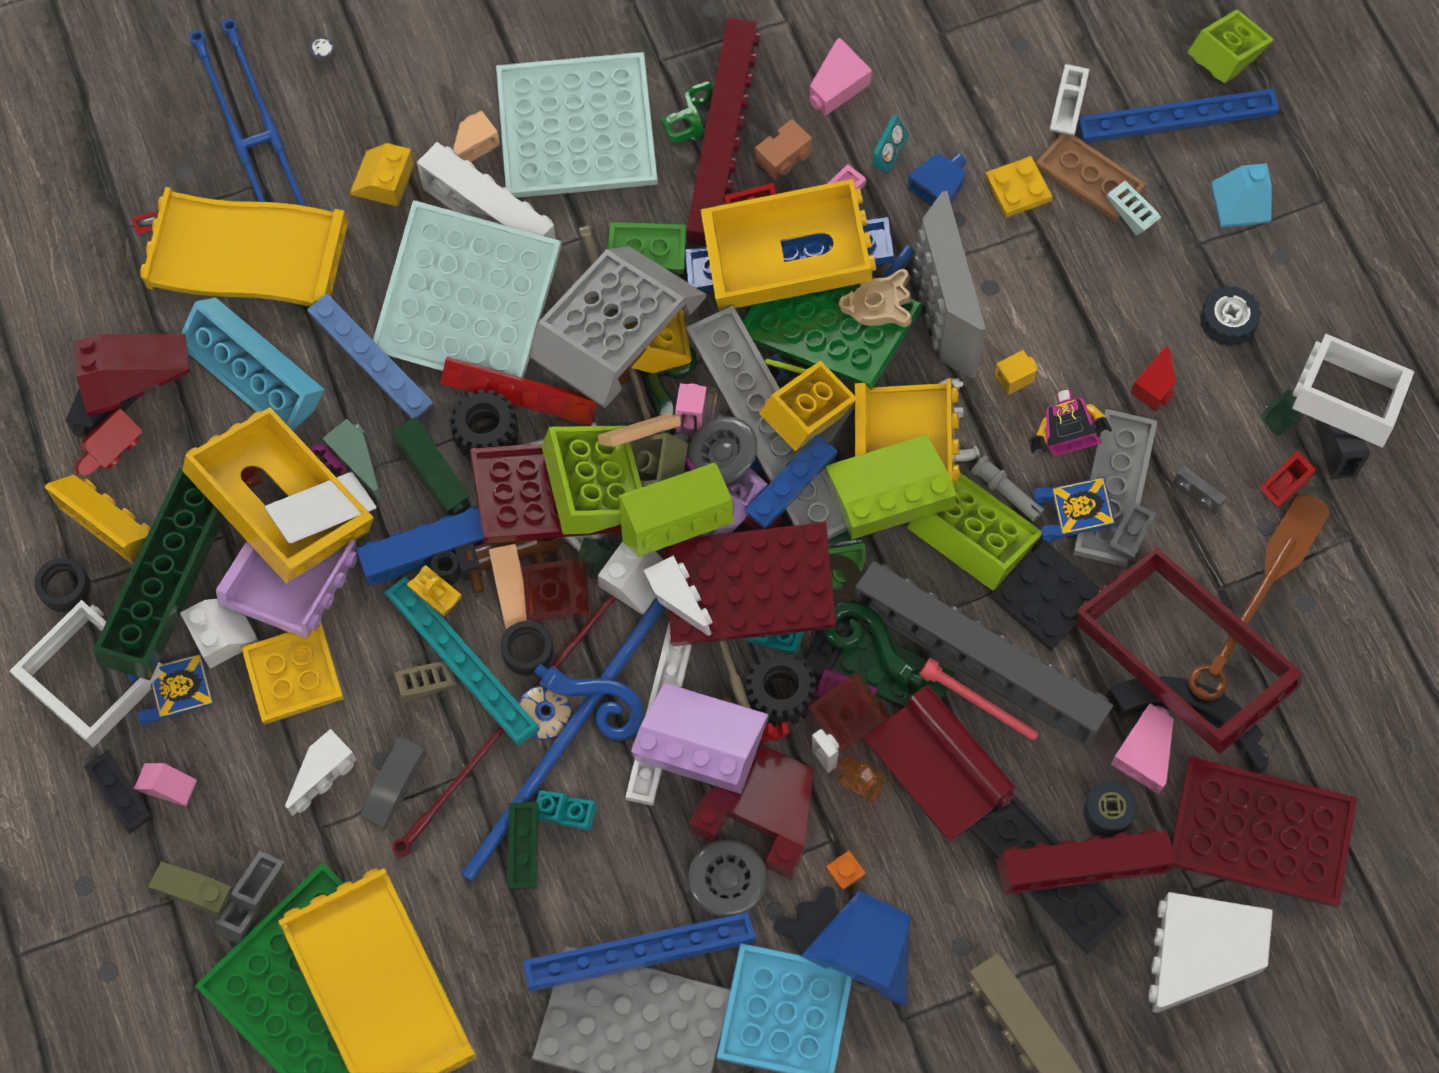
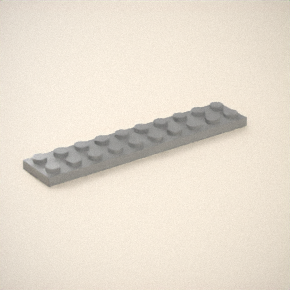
[686,305,848,540]

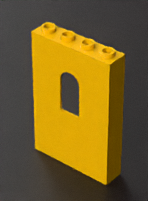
[701,179,876,311]
[182,407,374,584]

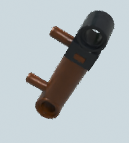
[431,537,562,594]

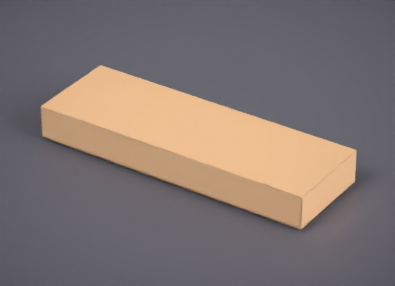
[598,414,681,447]
[489,544,532,629]

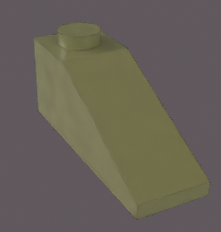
[148,861,233,918]

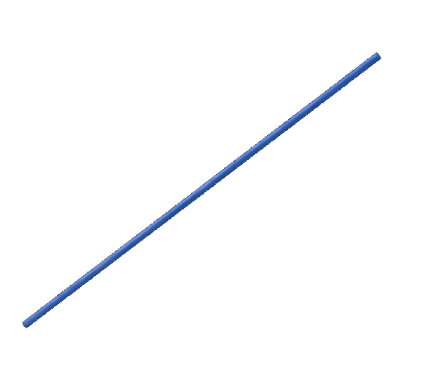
[461,245,915,882]

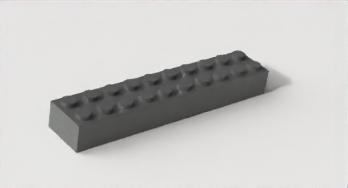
[854,561,1113,749]

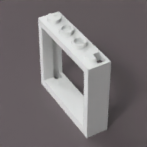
[1292,334,1415,448]
[10,600,162,747]

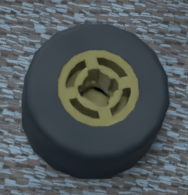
[1083,782,1137,837]

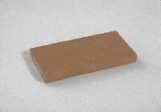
[1035,133,1147,222]

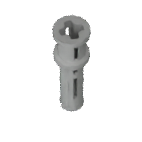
[971,455,1044,522]

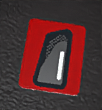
[133,211,158,234]

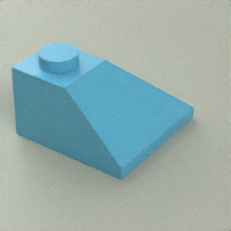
[1211,163,1272,228]

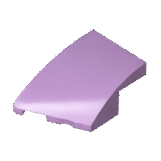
[707,468,767,536]

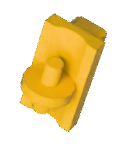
[407,565,462,617]

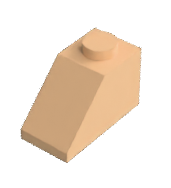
[453,110,500,162]

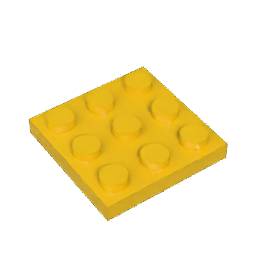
[241,622,344,725]

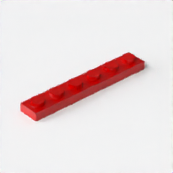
[440,357,598,426]

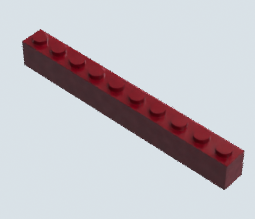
[686,18,761,246]

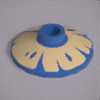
[519,685,572,740]

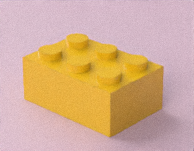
[759,360,857,452]

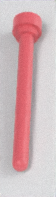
[919,657,1038,740]

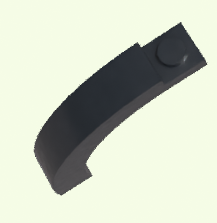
[1106,676,1269,773]

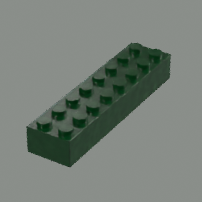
[93,468,225,680]

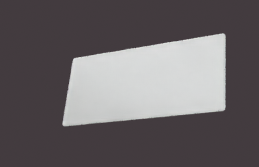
[265,472,377,543]

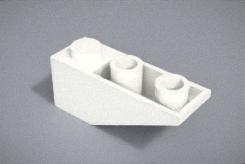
[644,556,713,636]
[285,729,356,816]

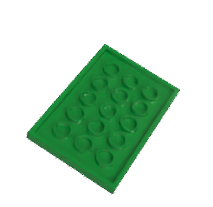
[742,284,922,390]

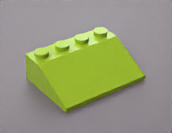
[542,426,642,534]
[825,434,957,539]
[907,473,1042,591]

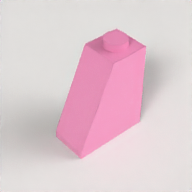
[809,38,872,116]
[1111,704,1174,795]

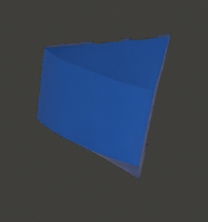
[800,891,911,1007]

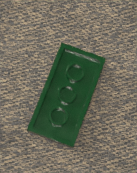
[832,629,955,709]

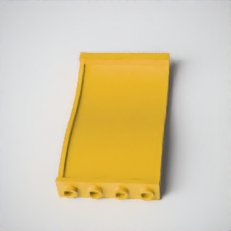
[140,187,349,307]
[278,868,477,1073]

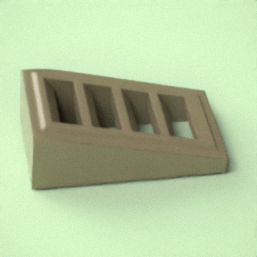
[394,661,457,703]

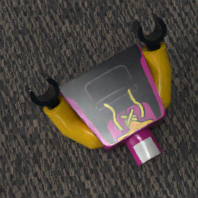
[1029,390,1112,457]

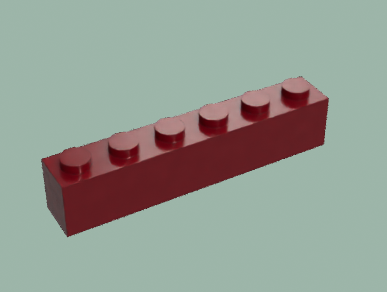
[997,829,1176,895]

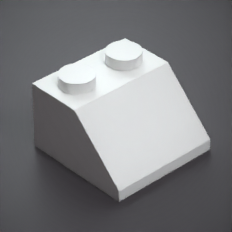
[598,541,663,615]
[180,599,259,668]

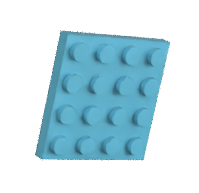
[717,943,852,1073]

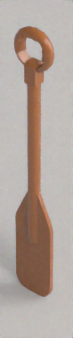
[1188,494,1330,701]

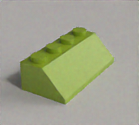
[618,463,734,557]

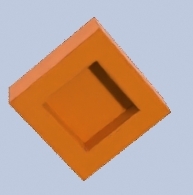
[826,851,866,892]

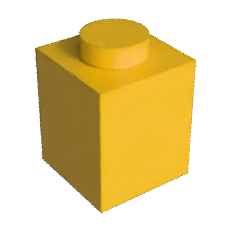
[994,350,1038,396]

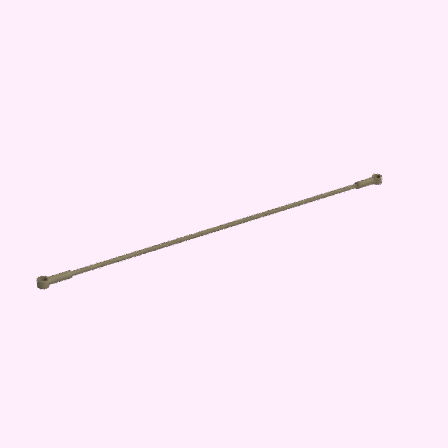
[579,225,751,709]

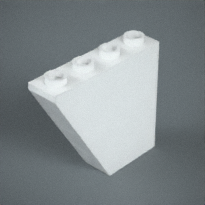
[1148,892,1273,1013]

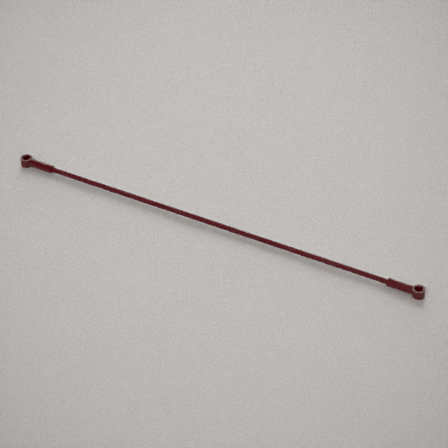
[392,550,657,858]

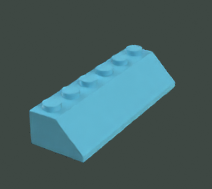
[181,297,325,431]

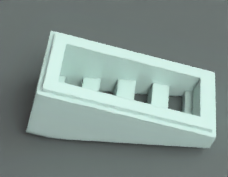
[1106,181,1161,236]

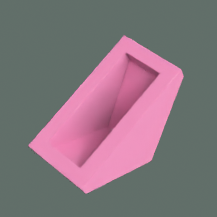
[134,763,197,807]

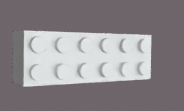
[417,142,556,239]

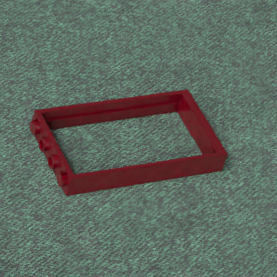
[1077,547,1303,754]

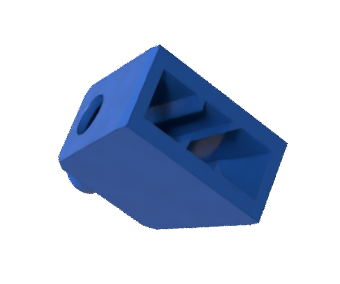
[907,153,967,206]

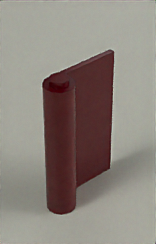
[863,685,1016,842]

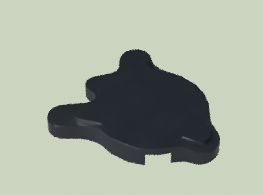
[774,886,840,955]

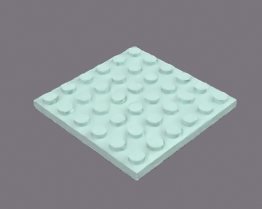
[496,52,658,198]
[373,200,563,378]

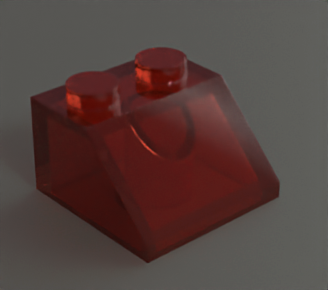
[522,559,590,621]

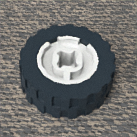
[1200,286,1261,346]

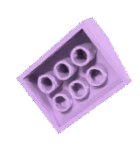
[631,683,769,794]

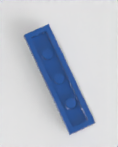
[745,434,837,529]

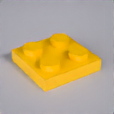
[984,156,1052,218]

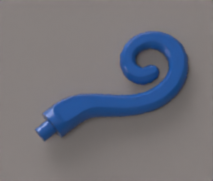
[534,664,644,741]

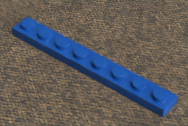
[1077,89,1280,143]
[523,912,756,992]

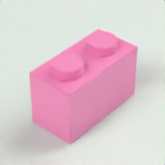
[675,383,707,439]

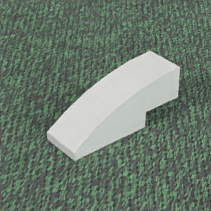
[1050,64,1089,136]

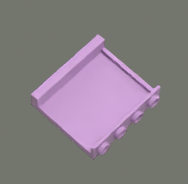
[216,539,358,639]

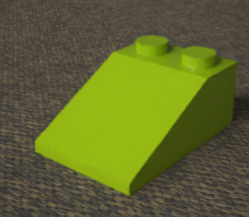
[1187,9,1274,84]

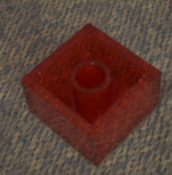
[809,672,891,752]

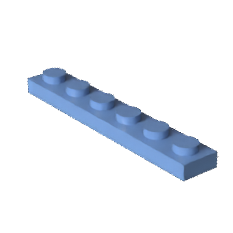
[307,293,434,419]

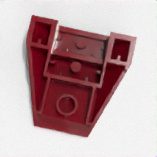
[74,334,190,416]

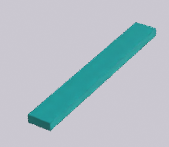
[384,576,540,747]

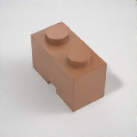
[755,119,812,180]

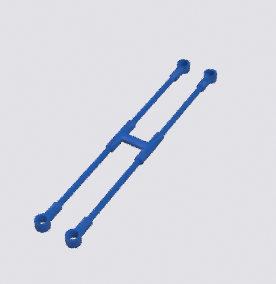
[190,19,305,206]

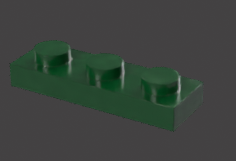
[508,802,539,889]

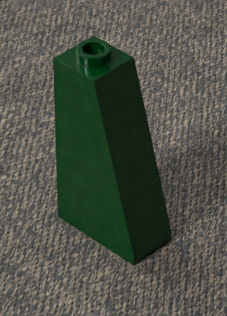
[392,417,470,515]

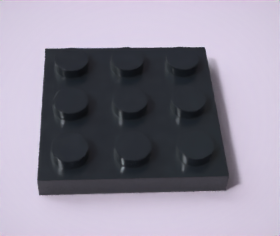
[990,540,1101,651]

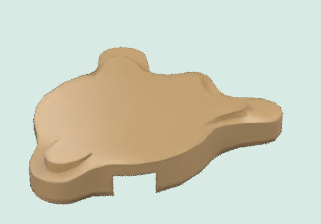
[839,269,912,327]

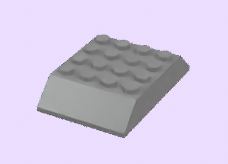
[912,191,986,378]

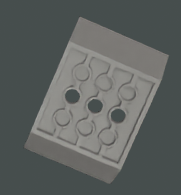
[529,246,707,408]

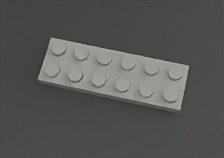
[1073,409,1158,567]

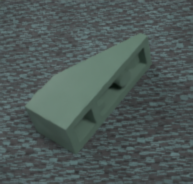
[322,419,382,502]

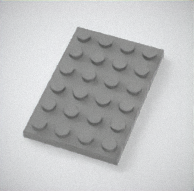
[532,946,731,1073]

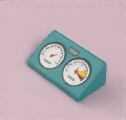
[872,114,909,173]

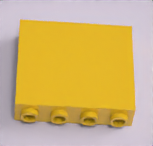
[855,378,960,489]

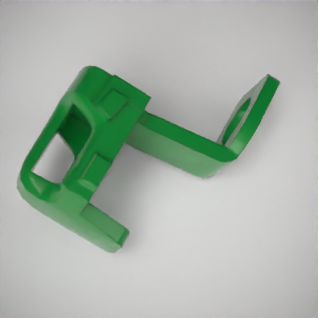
[660,81,713,143]

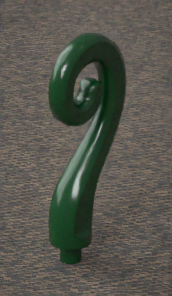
[646,344,697,434]
[823,602,923,687]

